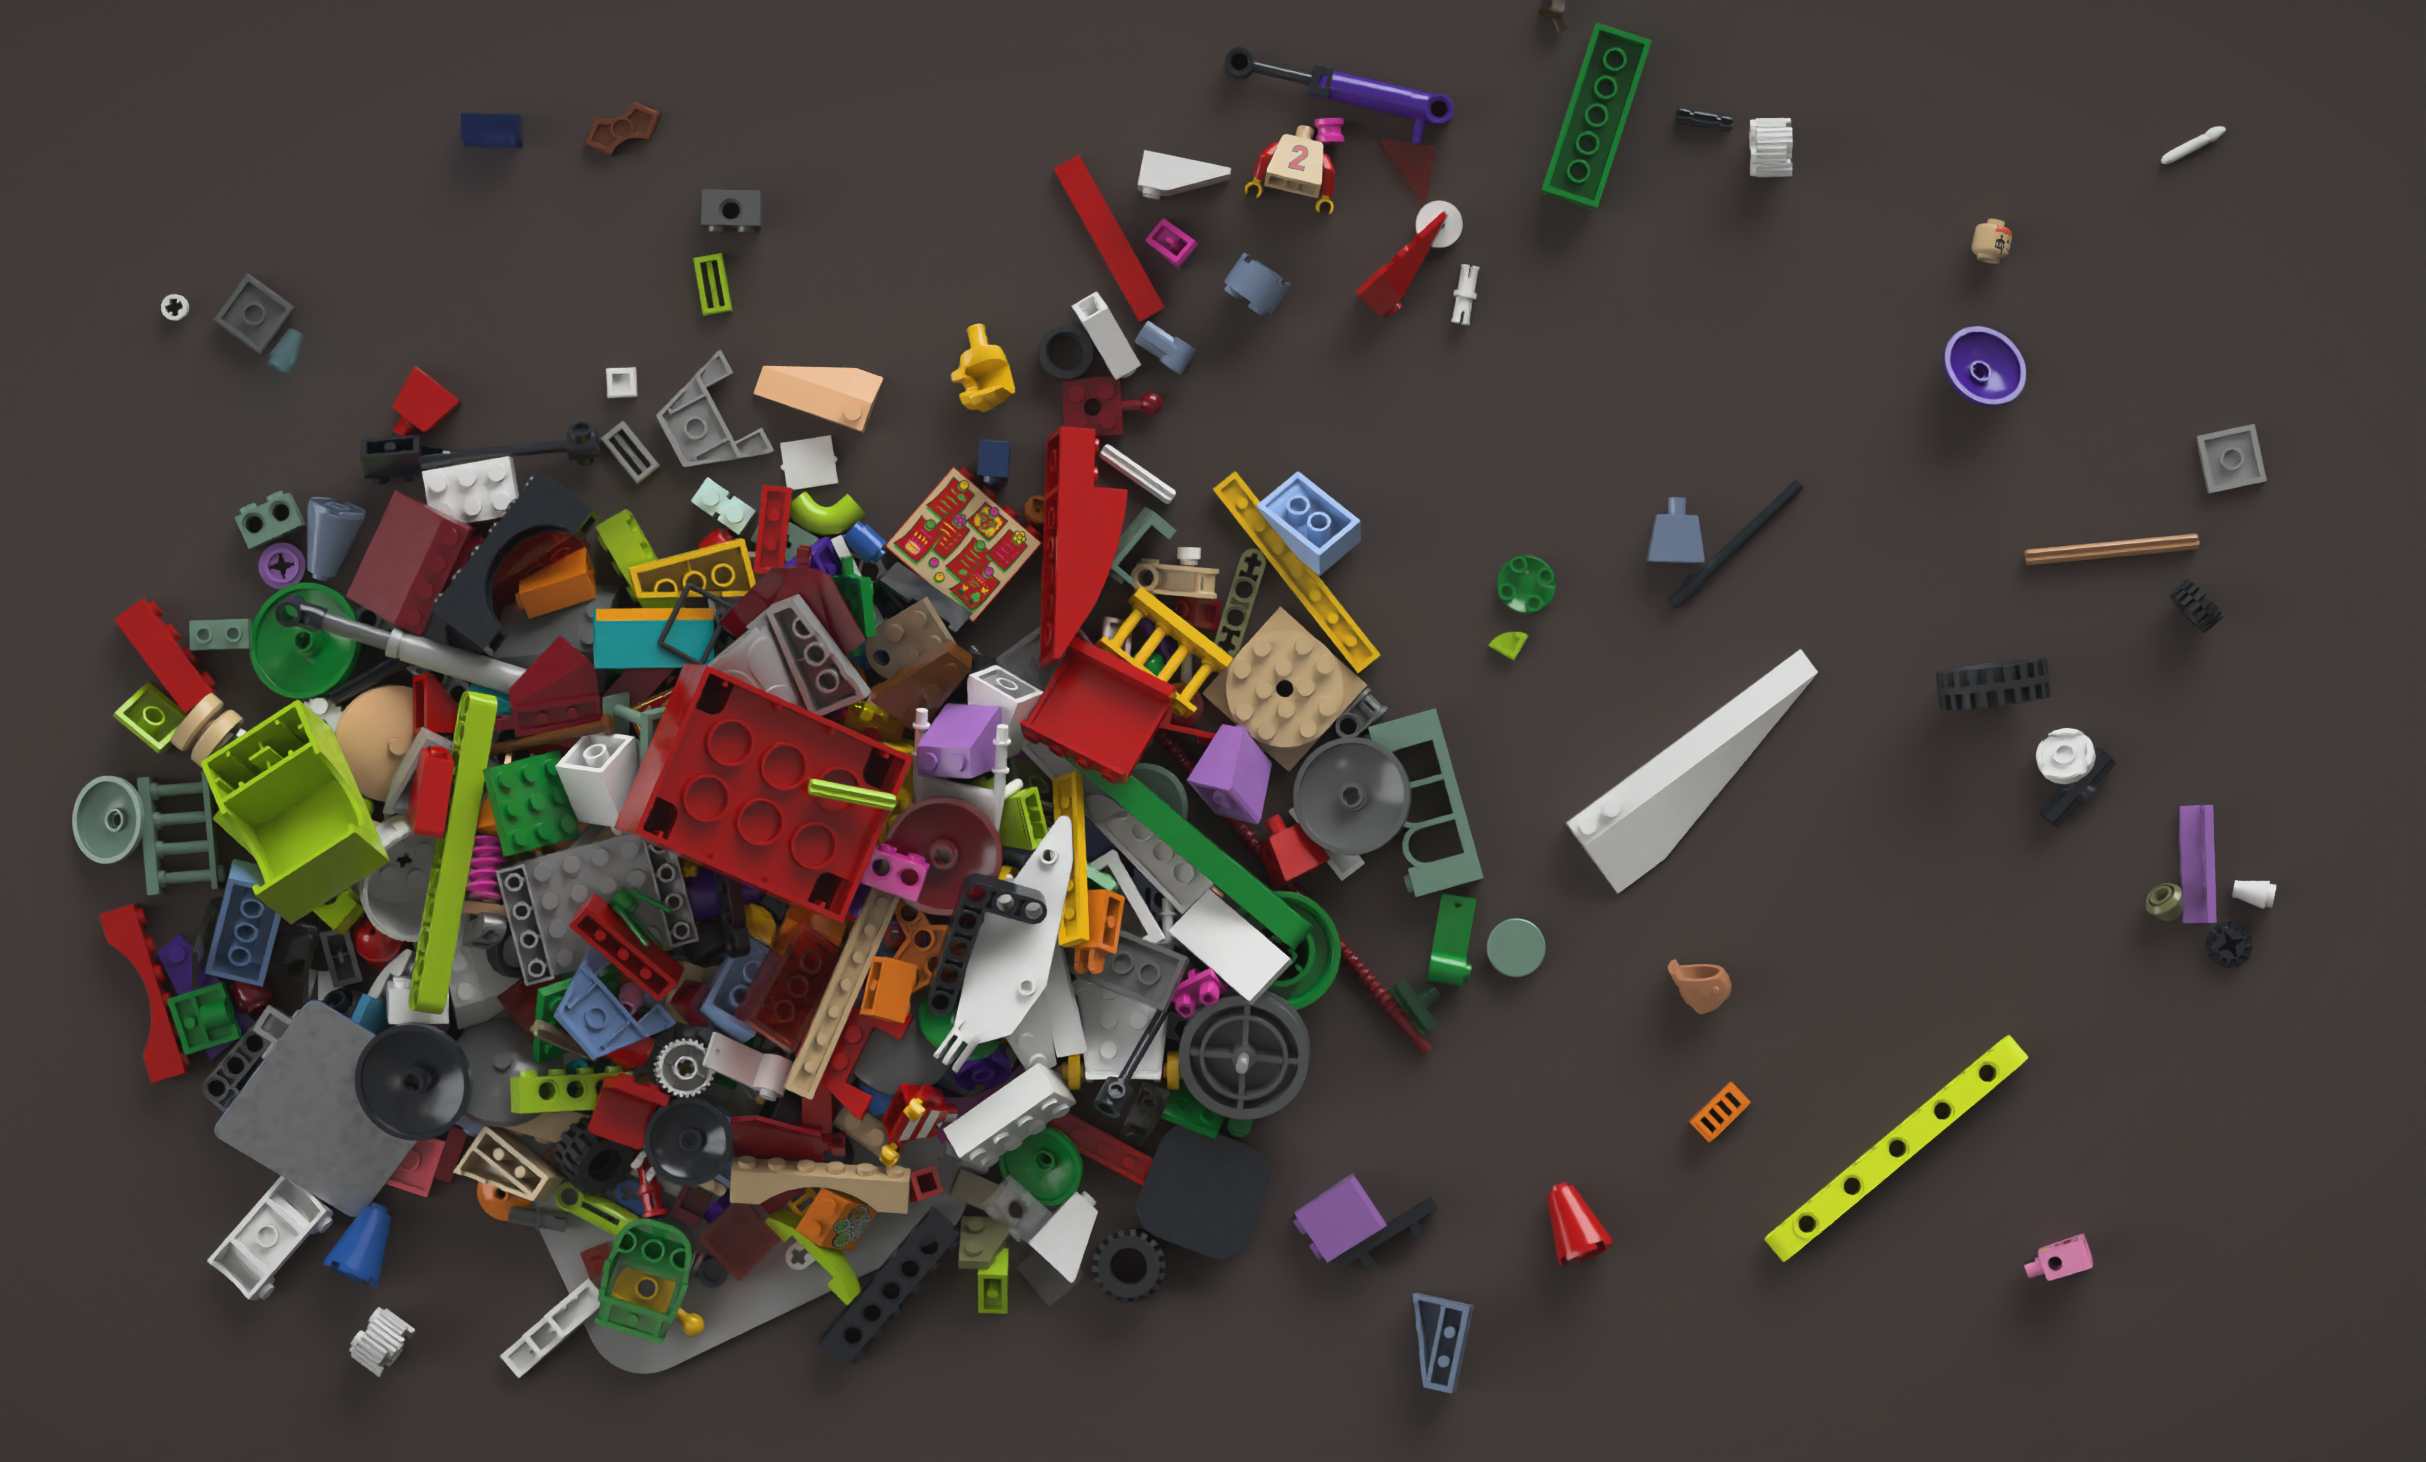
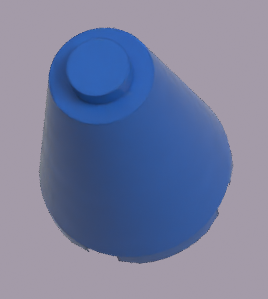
[322,1202,392,1288]

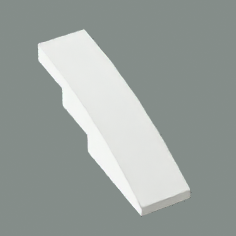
[500,1278,600,1379]

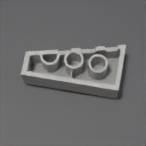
[766,594,872,716]

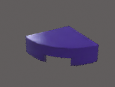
[703,1189,731,1225]

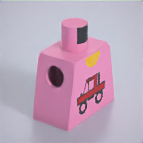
[2024,1233,2093,1281]

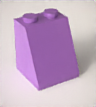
[917,703,1002,779]
[1187,724,1272,824]
[1293,1173,1387,1263]

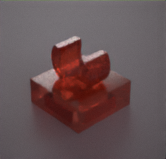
[580,1241,611,1280]

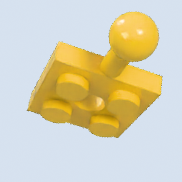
[611,1266,705,1337]

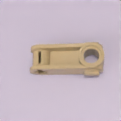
[1130,558,1219,599]

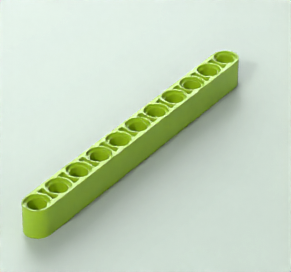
[408,691,497,1015]

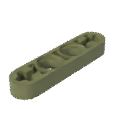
[1214,549,1266,658]

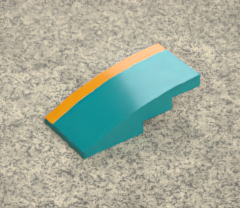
[593,608,714,669]

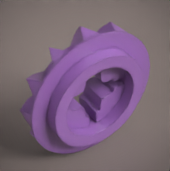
[259,543,306,589]

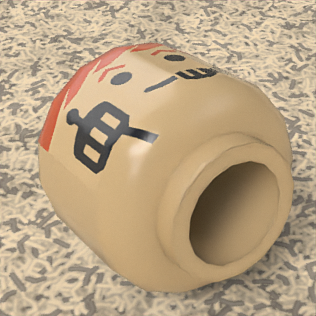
[1971,219,2013,264]

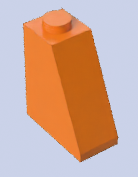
[515,547,596,619]

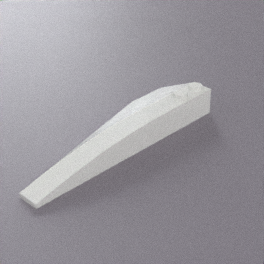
[1565,649,1818,894]

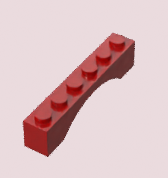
[99,904,192,1083]

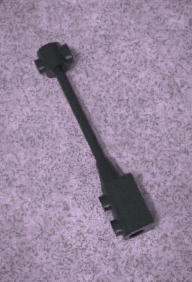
[360,421,600,485]
[1093,946,1206,1118]

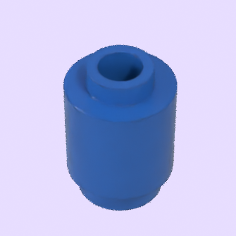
[844,521,887,564]

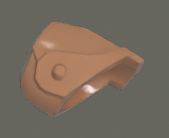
[1668,959,1732,1014]

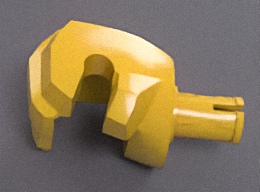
[950,324,1015,412]

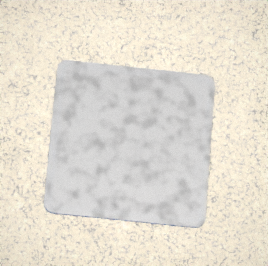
[214,1000,417,1217]

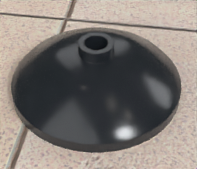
[644,1097,733,1186]

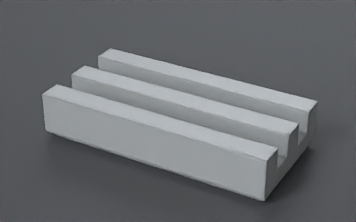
[601,421,661,485]

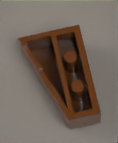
[871,639,972,731]

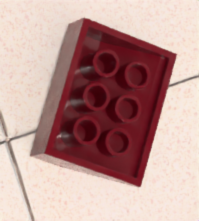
[346,490,476,636]

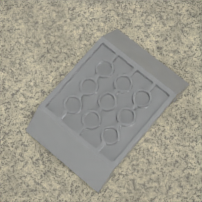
[496,833,699,986]

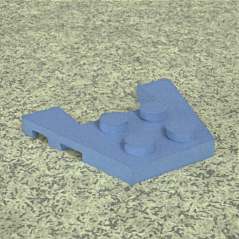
[554,945,676,1060]

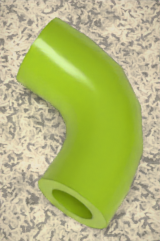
[790,491,867,536]

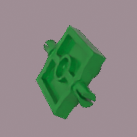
[831,556,877,657]

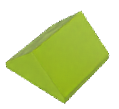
[113,682,188,754]

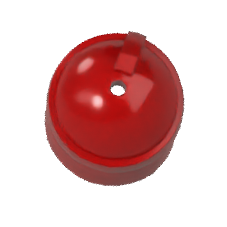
[353,914,412,971]

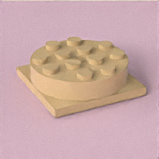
[1202,606,1367,772]

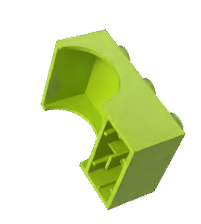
[200,699,390,924]

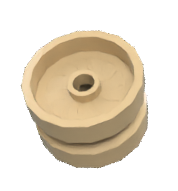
[170,693,244,768]

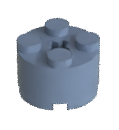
[1224,252,1292,316]

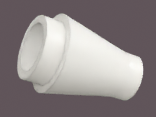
[2232,880,2276,909]

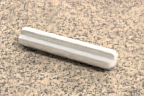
[1099,444,1176,504]

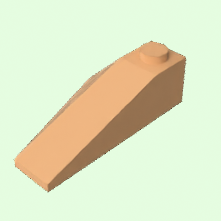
[753,366,883,433]

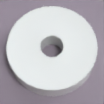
[1415,201,1463,249]

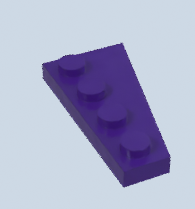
[157,933,256,1061]

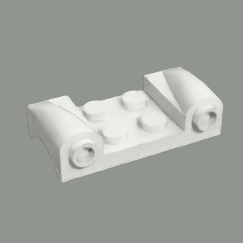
[207,1176,333,1301]

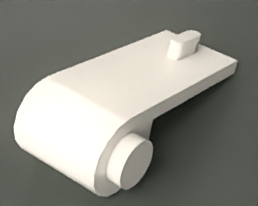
[702,1032,794,1101]

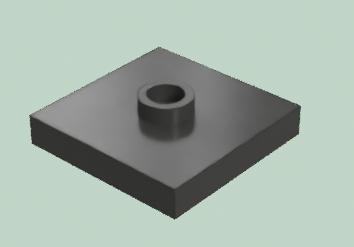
[213,273,296,355]

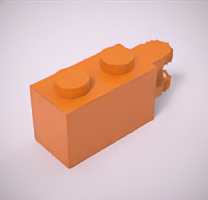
[1070,889,1125,974]

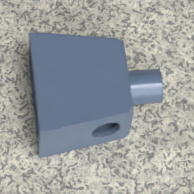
[1647,497,1705,564]

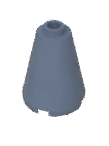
[307,497,366,581]

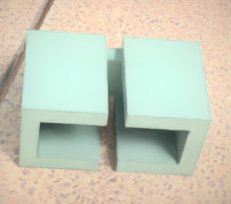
[691,477,758,536]

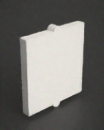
[780,435,838,490]

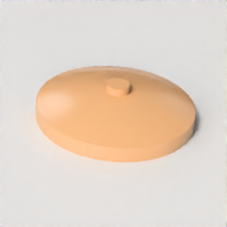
[335,684,451,802]

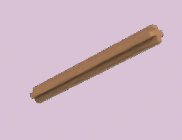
[2024,534,2200,565]

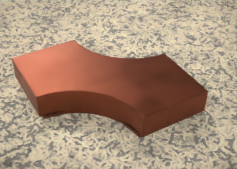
[584,102,661,156]

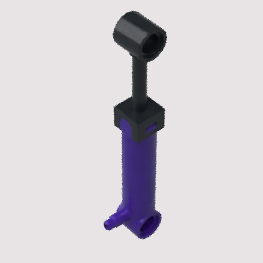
[1225,47,1454,145]

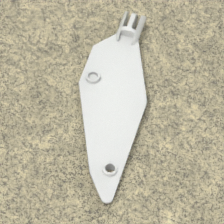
[933,816,1073,1073]

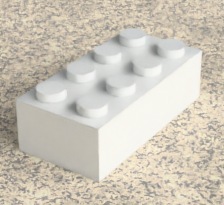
[943,1063,1077,1168]

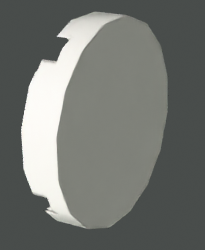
[2036,728,2096,784]

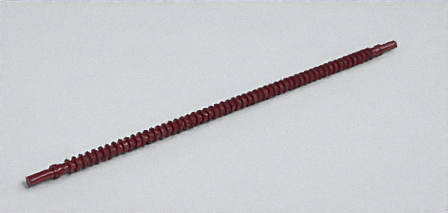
[1075,627,1432,1055]

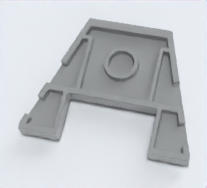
[656,350,775,468]

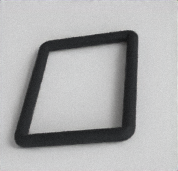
[658,583,732,665]

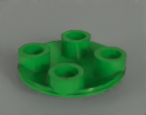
[1497,555,1556,614]

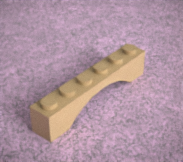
[730,1156,911,1214]

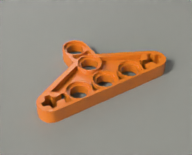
[893,901,982,995]

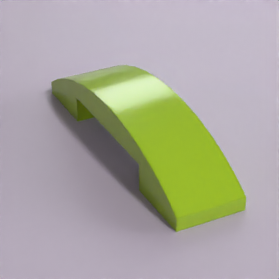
[764,1208,861,1305]

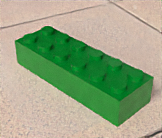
[1540,22,1652,211]

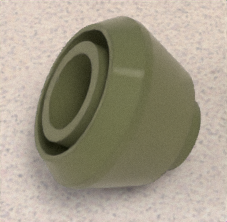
[2145,883,2184,921]

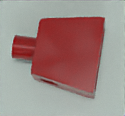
[392,366,462,436]
[1259,814,1330,890]

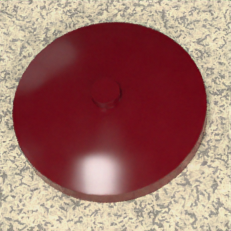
[883,796,1003,915]

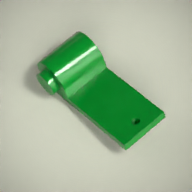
[1427,893,1477,986]

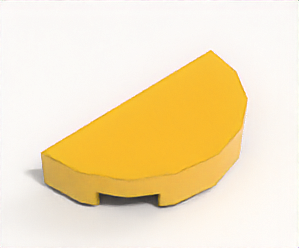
[744,903,777,948]

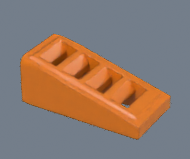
[1688,1081,1751,1143]

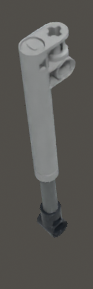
[275,595,527,694]

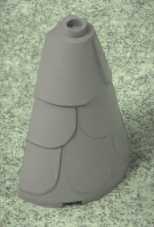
[707,608,808,710]

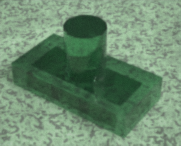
[1389,978,1441,1036]

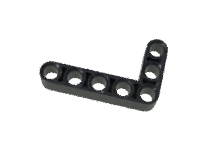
[926,873,1047,1016]

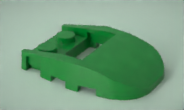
[594,1218,692,1345]

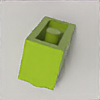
[978,1248,1009,1314]

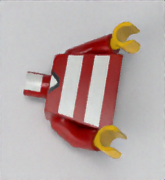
[879,1084,958,1168]

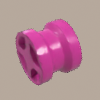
[1314,118,1344,145]

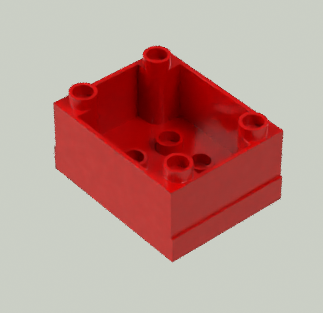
[614,663,913,923]

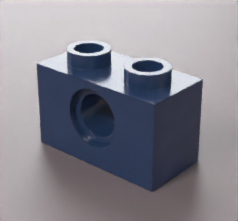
[977,439,1012,485]

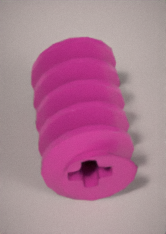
[466,835,508,900]

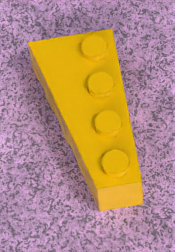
[627,538,756,598]

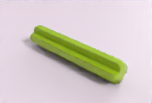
[808,779,896,811]

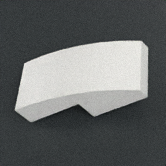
[367,949,416,1003]

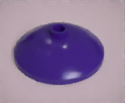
[1943,326,2026,407]

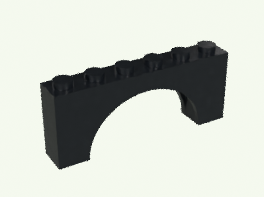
[431,470,601,657]

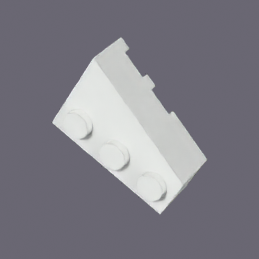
[1005,989,1057,1071]

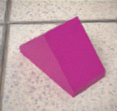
[1145,218,1198,270]

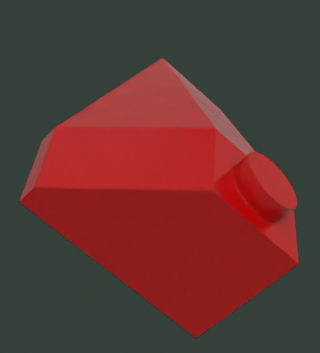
[1355,211,1449,318]

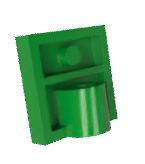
[167,981,243,1055]
[1161,1079,1224,1139]

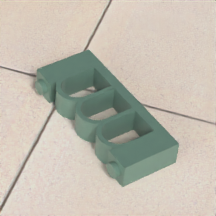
[1364,708,1484,897]

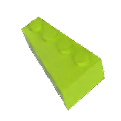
[595,509,685,608]

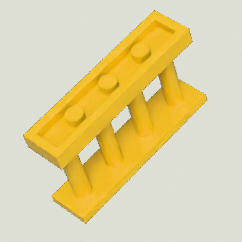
[1095,587,1234,719]

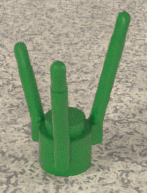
[609,886,672,949]

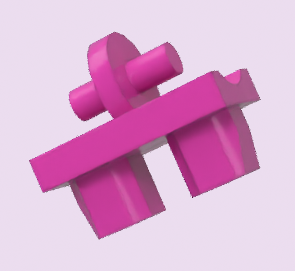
[1172,968,1228,1018]

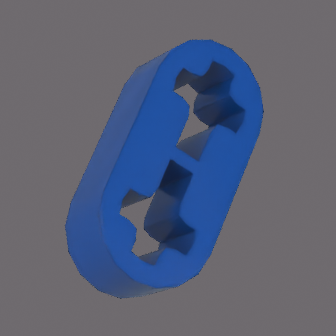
[616,1179,668,1220]

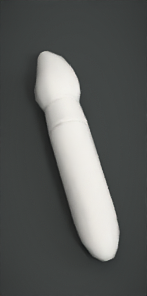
[2161,126,2226,164]

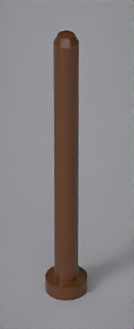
[489,714,615,756]

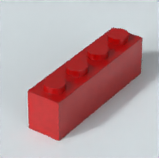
[114,599,218,714]
[569,892,685,1002]

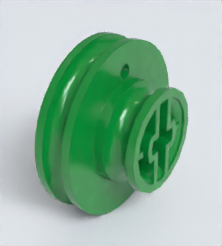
[1231,891,1341,1010]

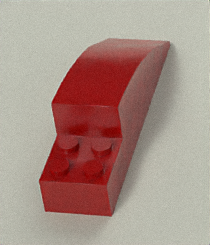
[1039,426,1128,669]

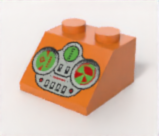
[795,1188,878,1251]

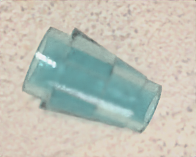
[268,328,304,374]

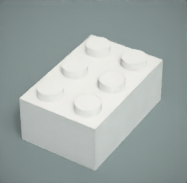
[422,456,519,525]

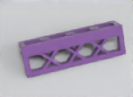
[2178,805,2217,923]

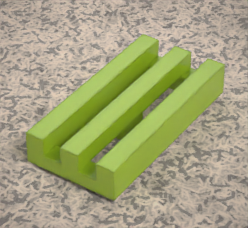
[693,253,733,316]

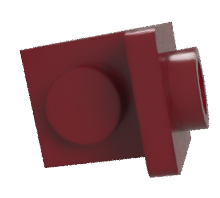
[1174,596,1222,630]

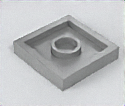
[2196,424,2267,494]

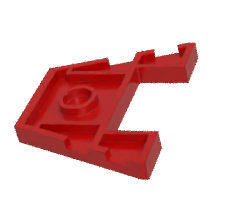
[795,1006,915,1121]

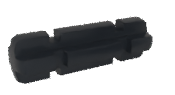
[1675,107,1733,132]

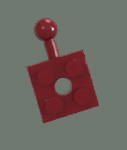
[1062,376,1163,437]

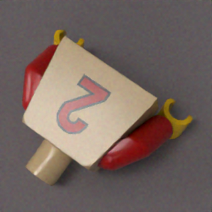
[1245,125,1336,214]

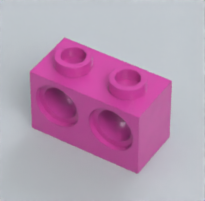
[860,843,931,902]

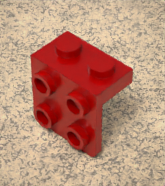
[588,1072,670,1150]

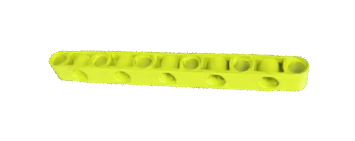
[1764,1034,2028,1262]

